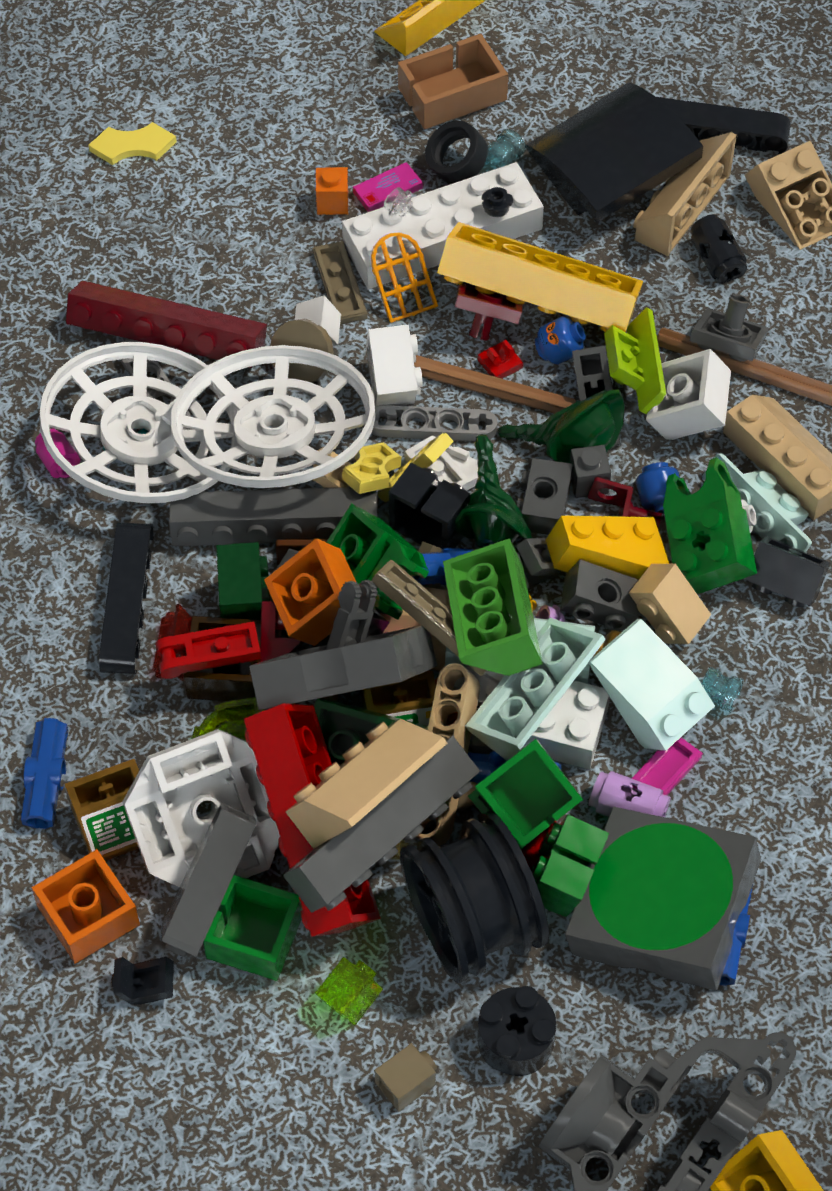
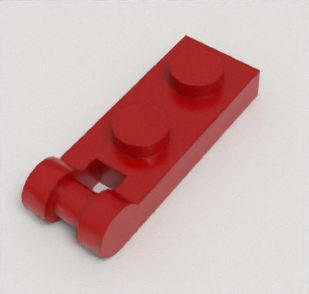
[155,621,261,679]

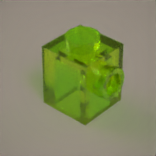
[315,957,383,1026]

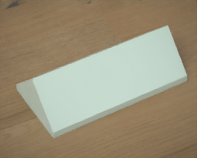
[465,618,606,761]

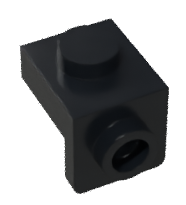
[111,956,174,1005]

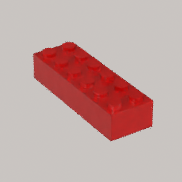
[244,703,381,937]

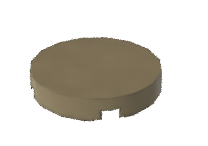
[270,319,334,383]

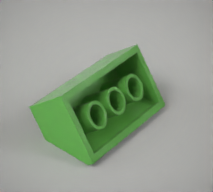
[443,538,543,676]

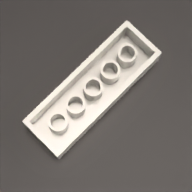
[342,162,544,289]

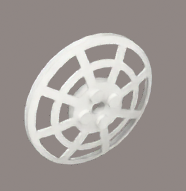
[39,342,239,503]
[171,345,375,488]

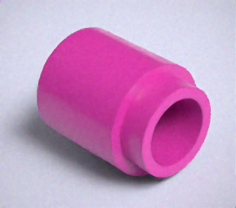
[35,429,80,478]

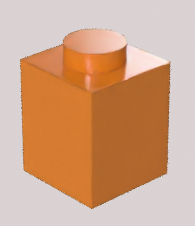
[316,167,348,215]

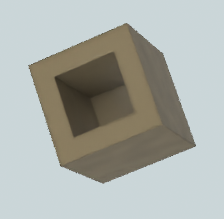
[374,1043,437,1112]

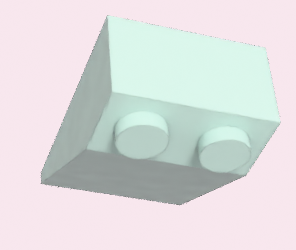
[588,619,715,751]

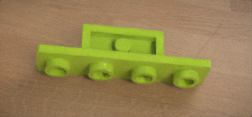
[604,307,666,414]

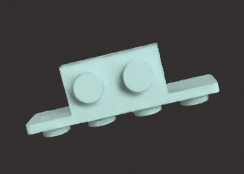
[702,453,812,552]

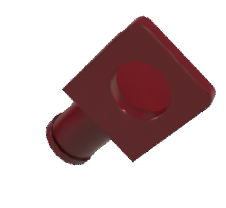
[588,477,662,528]

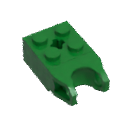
[663,457,757,594]
[326,503,429,620]

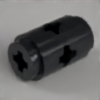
[690,214,747,284]

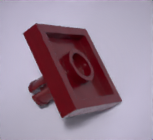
[455,282,522,341]

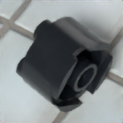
[477,986,556,1076]

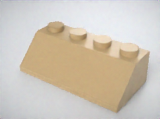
[633,132,737,256]
[723,395,832,521]
[286,719,447,849]

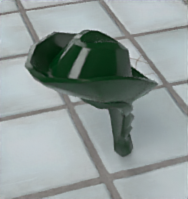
[498,390,624,463]
[455,434,532,548]

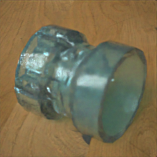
[486,129,526,168]
[702,667,744,713]

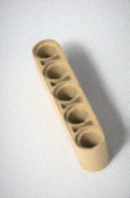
[416,663,480,846]

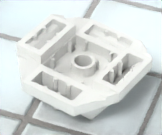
[122,729,280,887]

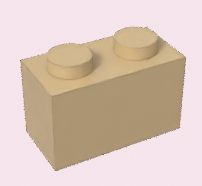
[629,564,711,644]

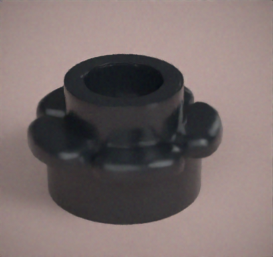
[481,187,513,217]

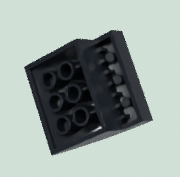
[525,82,703,223]

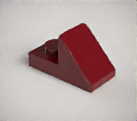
[260,600,305,662]

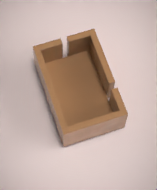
[398,34,508,130]

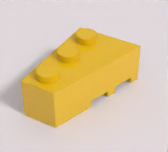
[546,515,669,580]

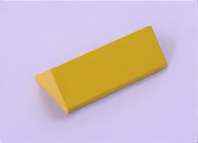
[374,0,485,56]

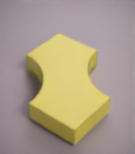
[88,122,177,165]
[377,433,454,502]
[342,442,401,494]

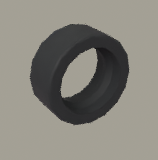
[425,120,488,184]

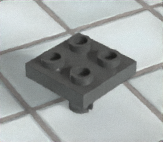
[689,294,769,361]

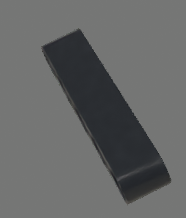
[656,97,791,154]
[99,523,154,674]

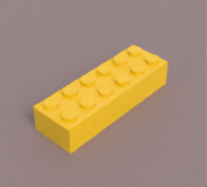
[437,222,643,332]

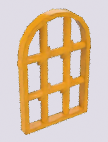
[371,232,438,323]

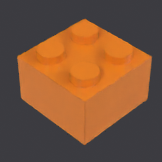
[264,538,356,646]
[31,849,140,964]

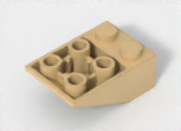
[744,140,832,250]

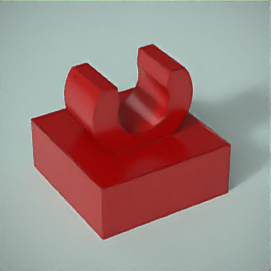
[477,340,523,379]

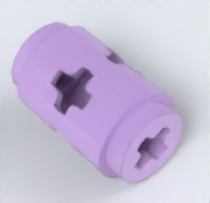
[589,771,671,817]

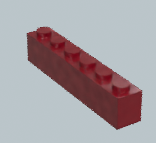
[66,280,267,368]

